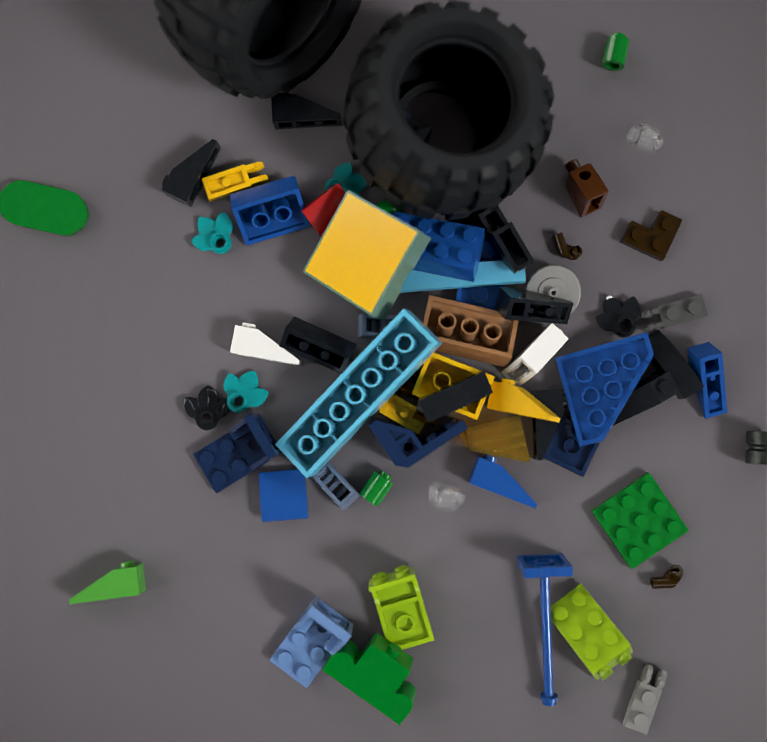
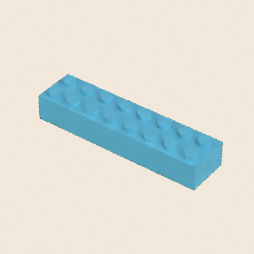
[275,309,443,478]

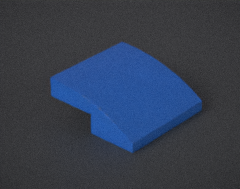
[259,469,309,522]

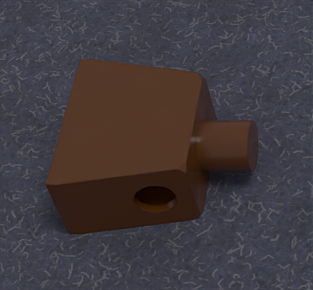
[565,159,609,218]

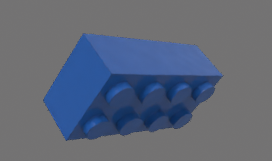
[393,211,485,282]

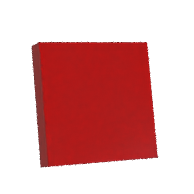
[301,183,346,237]

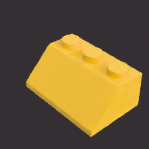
[412,352,495,420]

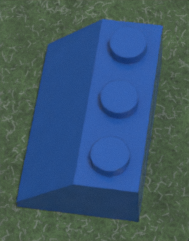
[230,175,311,246]

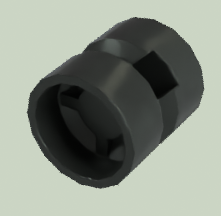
[745,431,767,465]

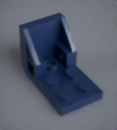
[193,413,283,493]
[368,419,468,468]

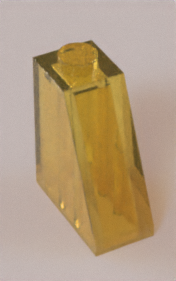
[461,415,531,462]

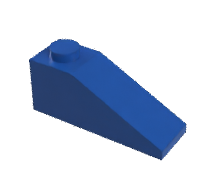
[687,342,728,419]
[468,454,537,509]

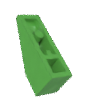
[69,560,146,605]

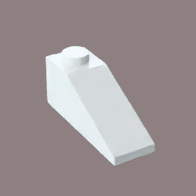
[230,322,301,366]

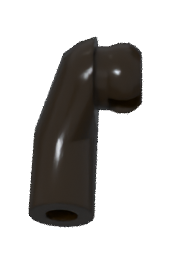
[552,232,583,260]
[650,565,683,589]

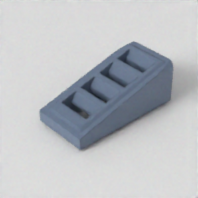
[358,313,397,338]
[311,461,360,511]

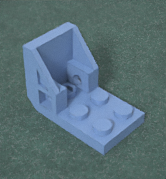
[269,596,353,688]

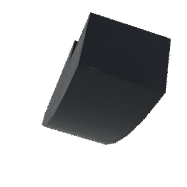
[474,205,535,274]
[649,330,704,399]
[418,371,493,423]

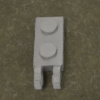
[623,664,667,735]

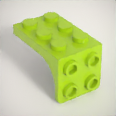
[368,565,434,650]
[550,583,633,680]

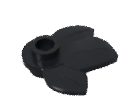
[596,296,640,338]
[184,385,230,430]

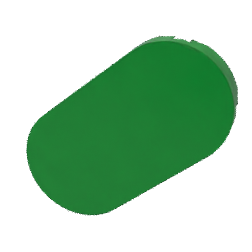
[0,180,89,237]

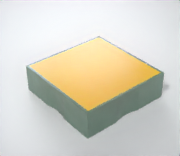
[302,190,431,320]

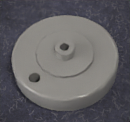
[525,265,581,313]

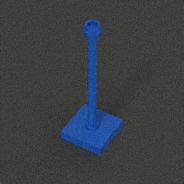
[517,553,573,706]

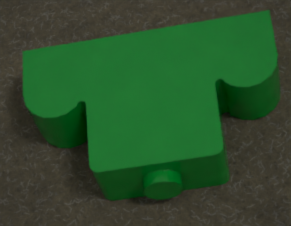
[322,633,416,725]

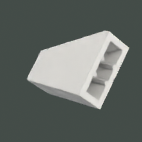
[501,323,568,387]

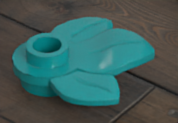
[325,163,368,198]
[191,212,233,254]
[223,371,269,413]

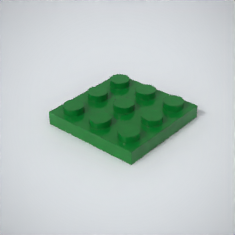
[590,472,689,569]

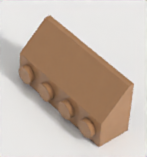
[423,295,518,368]

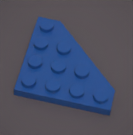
[555,332,654,447]

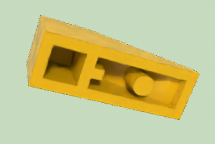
[487,378,560,423]

